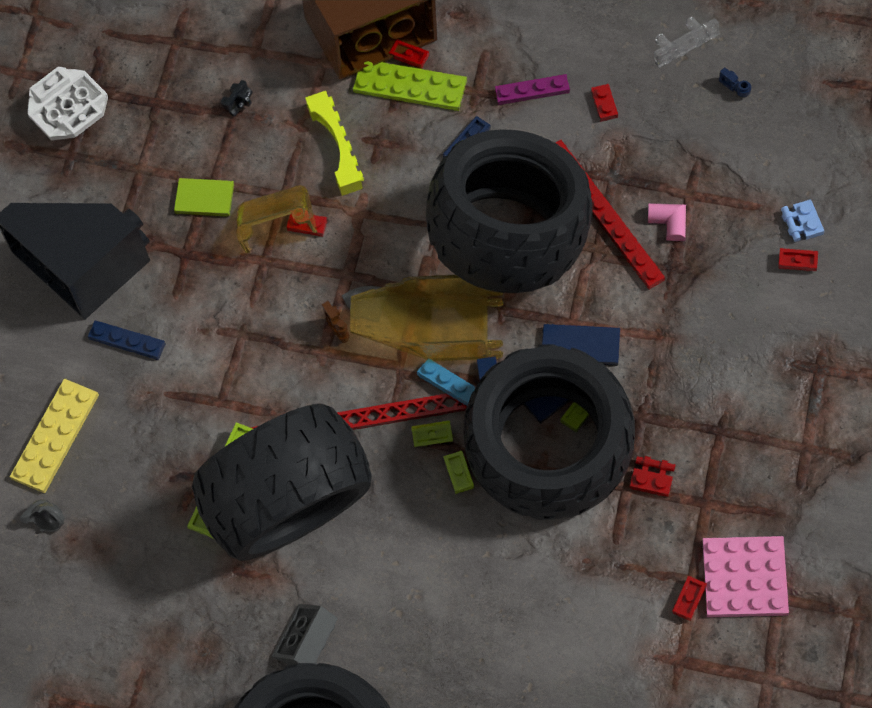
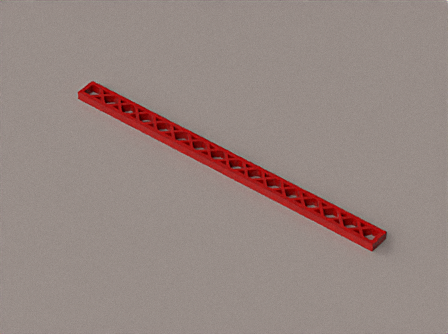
[250,394,467,430]

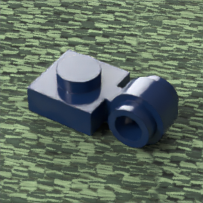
[719,67,751,97]

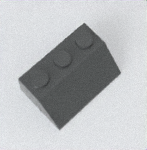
[272,604,338,665]

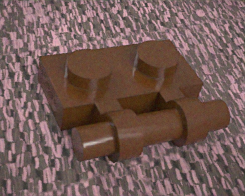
[322,301,349,343]

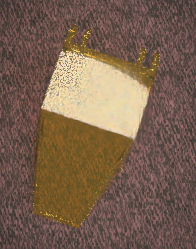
[350,275,503,361]

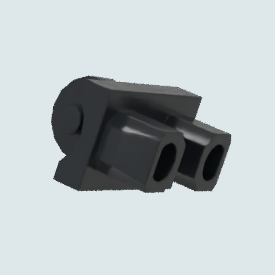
[220,80,253,117]

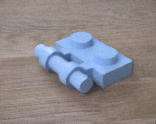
[781,199,824,242]

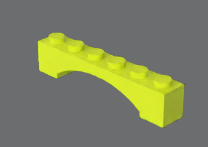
[305,91,364,196]

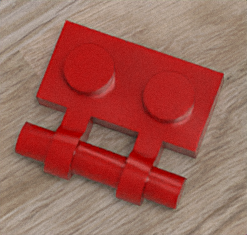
[630,456,676,497]

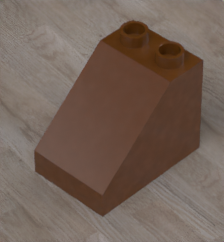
[302,0,437,79]

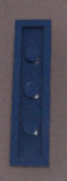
[88,320,166,360]

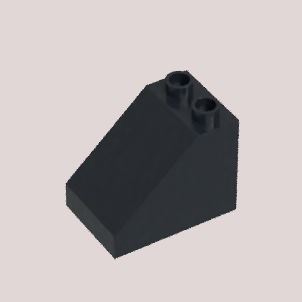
[0,203,150,320]

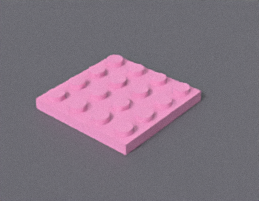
[703,536,789,617]

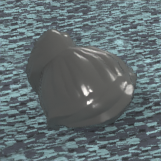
[19,499,65,532]

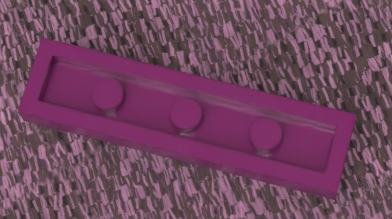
[495,74,570,105]

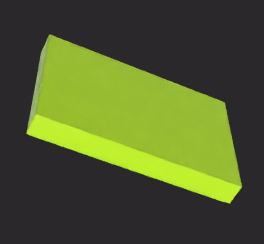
[174,178,234,217]

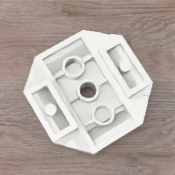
[28,67,108,141]

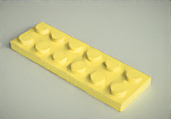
[10,379,99,493]

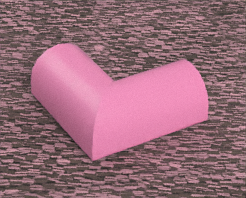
[648,203,686,241]

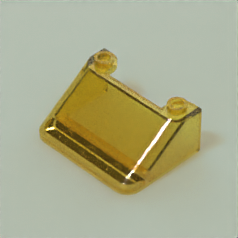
[236,185,317,253]

